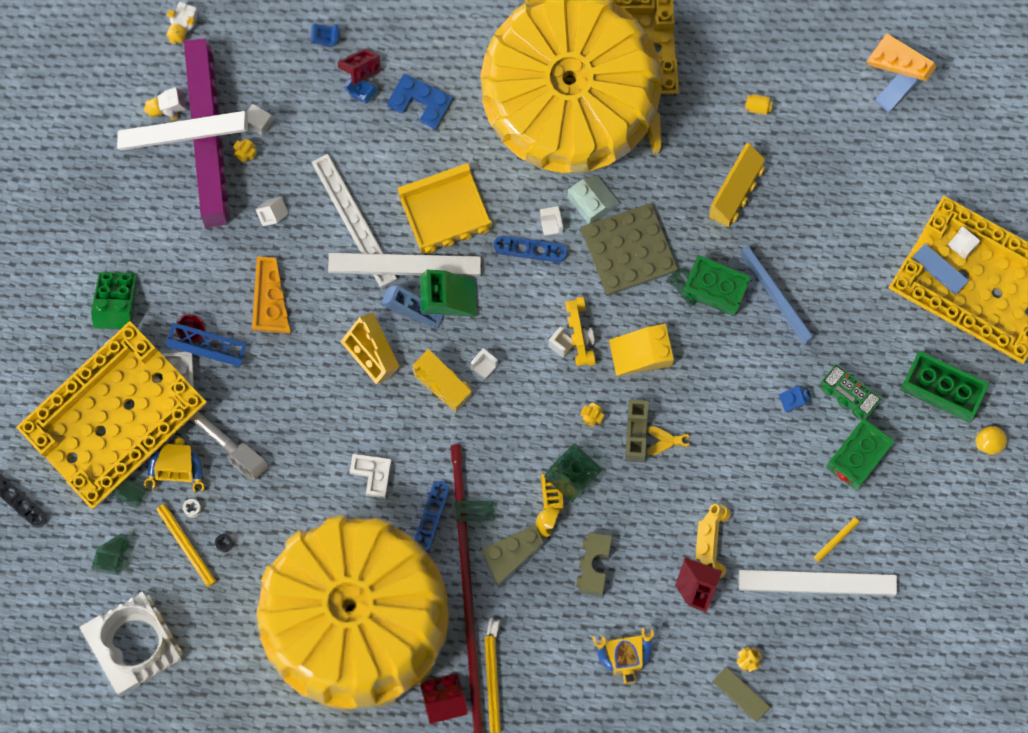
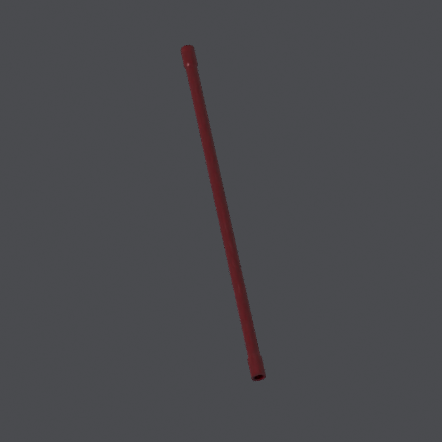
[450,444,483,733]

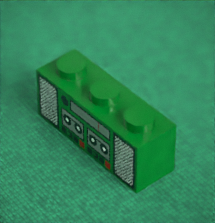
[820,364,882,420]

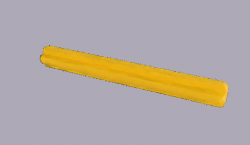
[157,504,216,587]
[485,636,501,733]

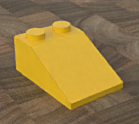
[609,324,674,377]

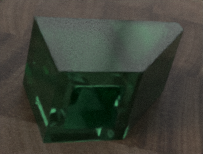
[92,533,129,576]

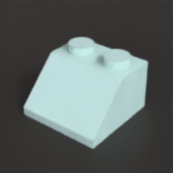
[567,175,620,224]

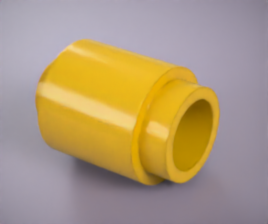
[745,94,773,115]

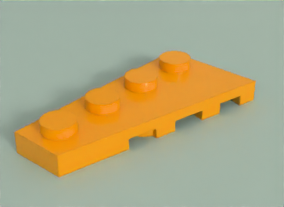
[867,34,936,81]
[252,256,290,334]

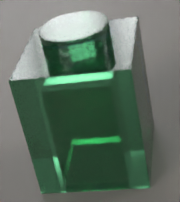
[113,480,146,508]

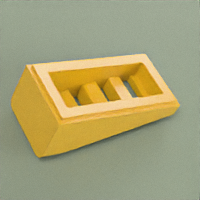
[647,113,661,154]
[541,472,564,511]

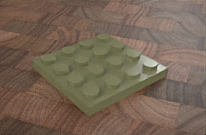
[580,203,678,296]

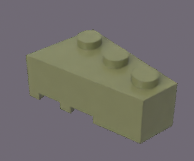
[482,525,543,589]

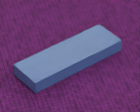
[912,244,969,296]

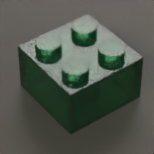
[544,443,603,503]

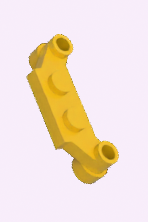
[565,296,596,367]
[695,504,731,579]

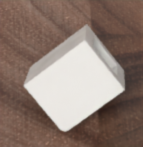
[247,104,273,136]
[255,197,288,226]
[540,206,563,236]
[948,226,980,260]
[548,326,573,358]
[471,348,498,380]

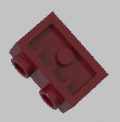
[338,48,381,85]

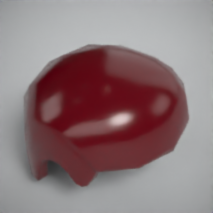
[175,313,206,343]

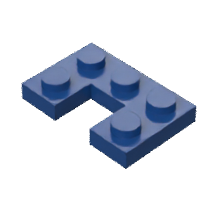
[387,74,453,130]

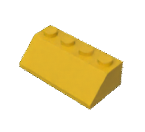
[709,142,766,227]

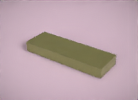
[712,667,770,723]

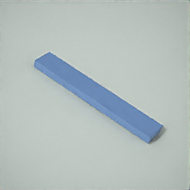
[741,245,812,345]

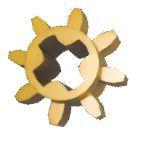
[233,139,257,162]
[580,403,604,427]
[737,646,762,672]

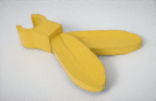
[647,426,690,455]

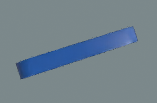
[494,236,567,263]
[414,481,449,553]

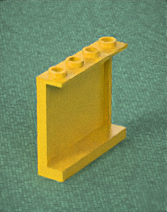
[397,163,492,254]

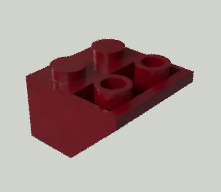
[675,557,722,613]
[420,673,468,724]

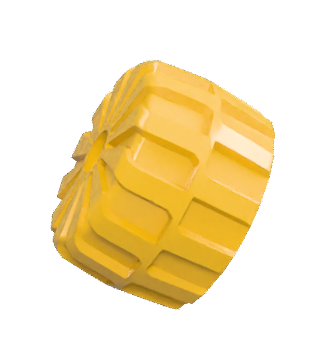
[481,0,662,173]
[257,514,449,712]

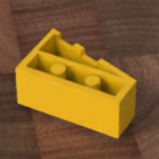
[340,312,400,384]
[413,349,472,413]

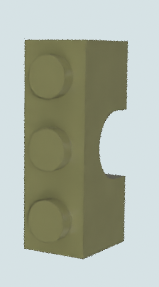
[625,399,648,463]
[576,532,612,597]

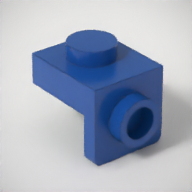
[310,23,341,47]
[344,78,378,104]
[779,385,812,413]

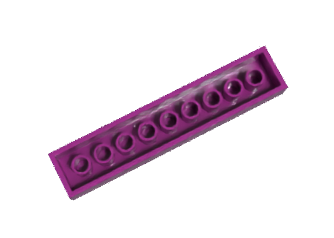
[183,38,230,228]

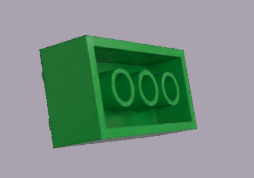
[900,351,989,423]

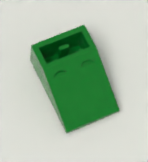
[420,269,477,317]
[91,272,137,329]

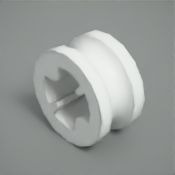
[582,327,594,346]
[183,499,201,518]
[487,618,500,637]

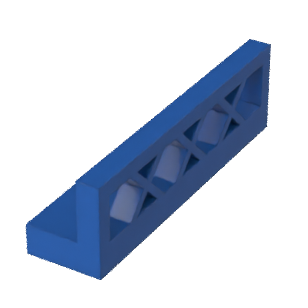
[166,322,247,367]

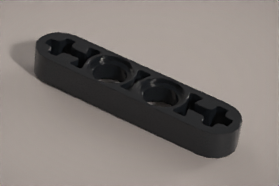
[0,474,47,528]

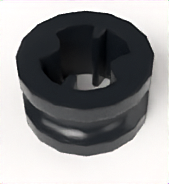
[215,534,233,553]

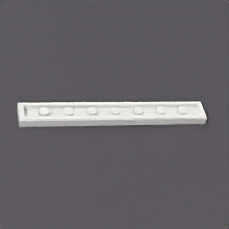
[117,111,248,150]
[311,154,397,289]
[328,253,480,277]
[739,570,897,596]

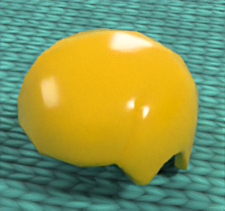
[975,426,1008,455]
[535,508,560,538]

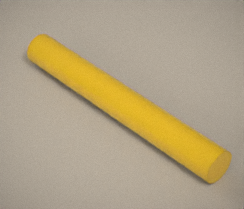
[814,517,860,563]

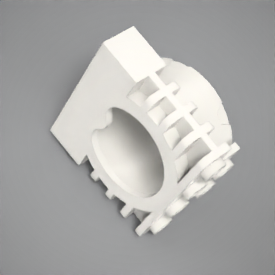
[80,592,183,697]

